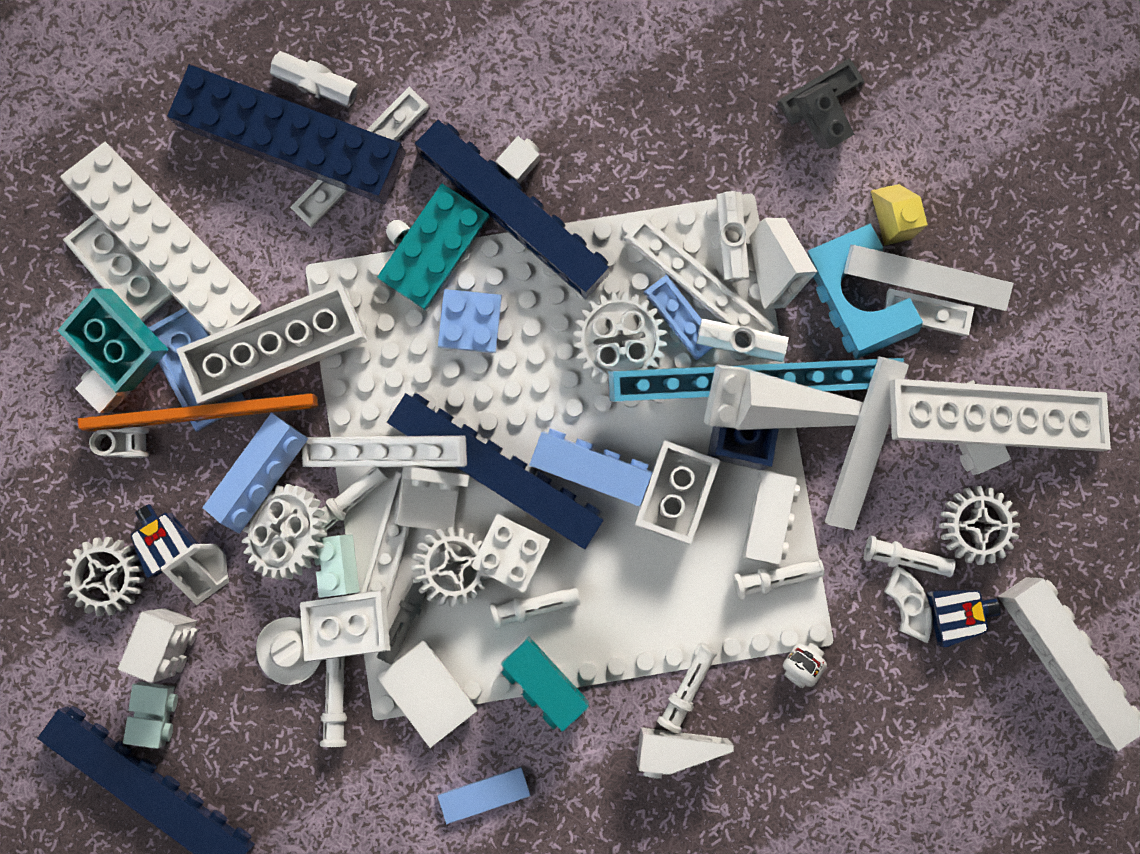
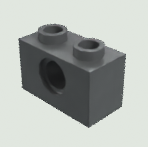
[794,83,855,149]

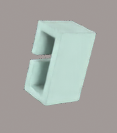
[314,534,360,598]
[123,682,178,749]

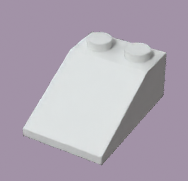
[636,727,734,778]

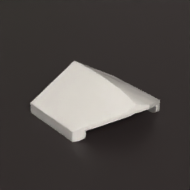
[161,544,229,605]

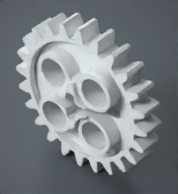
[572,291,667,383]
[242,484,328,580]

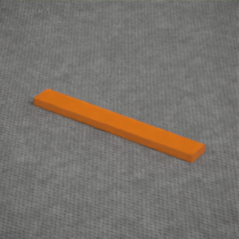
[78,393,318,432]

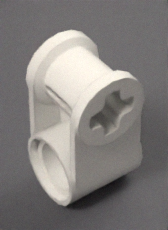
[89,427,149,458]

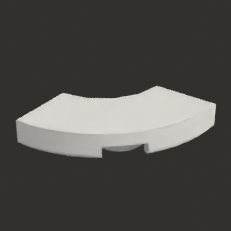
[884,566,932,643]

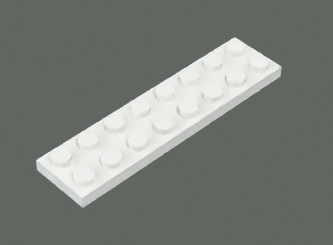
[60,142,261,335]
[890,379,1110,451]

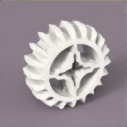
[939,486,1020,565]
[411,527,489,607]
[63,537,145,616]

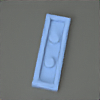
[643,274,713,361]
[437,766,531,824]

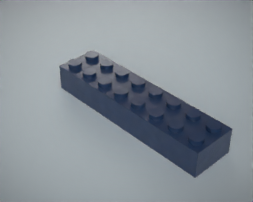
[167,64,406,205]

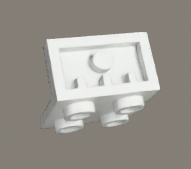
[395,467,469,531]
[472,514,550,592]

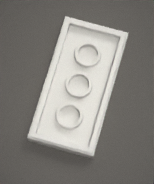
[63,214,173,322]

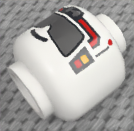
[783,643,827,688]

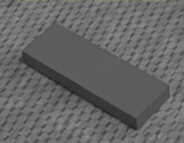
[777,58,865,126]

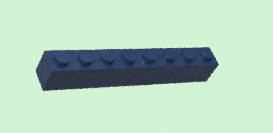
[415,119,609,300]
[386,392,604,550]
[37,706,255,854]

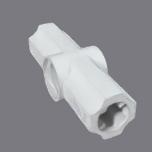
[270,51,359,108]
[716,191,749,282]
[696,319,788,362]

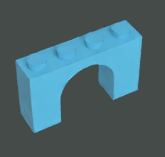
[807,223,923,360]

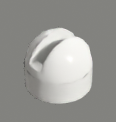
[386,220,410,245]

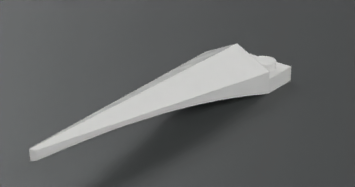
[704,365,891,430]

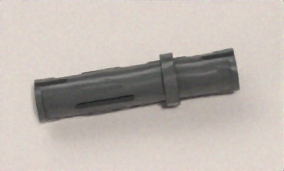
[376,581,428,665]

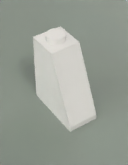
[749,218,817,309]

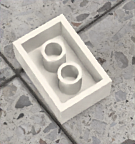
[634,440,720,545]
[117,608,198,683]

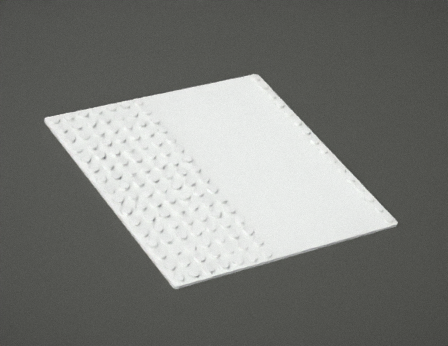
[306,193,833,720]

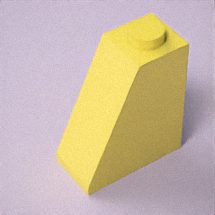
[871,184,928,246]

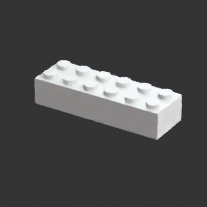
[176,283,367,405]
[998,577,1140,751]

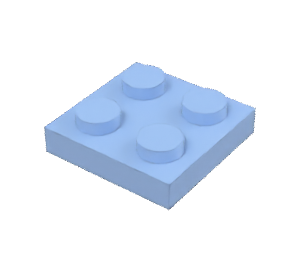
[438,289,502,353]

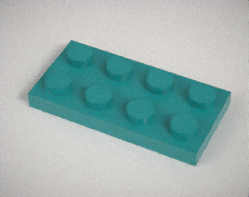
[377,183,490,311]

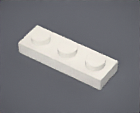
[884,289,974,337]

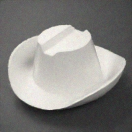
[256,617,321,685]

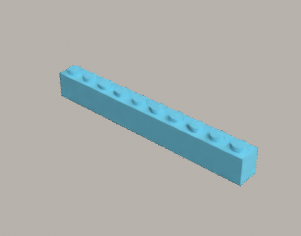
[608,358,904,401]

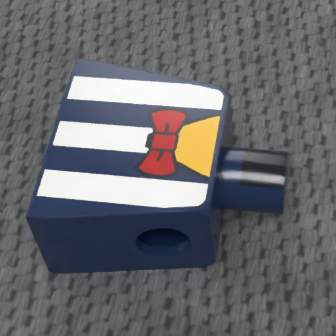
[131,504,199,578]
[926,590,1001,648]

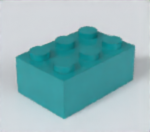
[57,289,169,393]
[501,636,589,732]

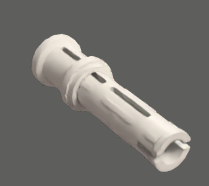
[320,467,389,533]
[864,535,955,578]
[733,558,825,600]
[490,586,581,630]
[657,645,718,734]
[320,657,347,747]

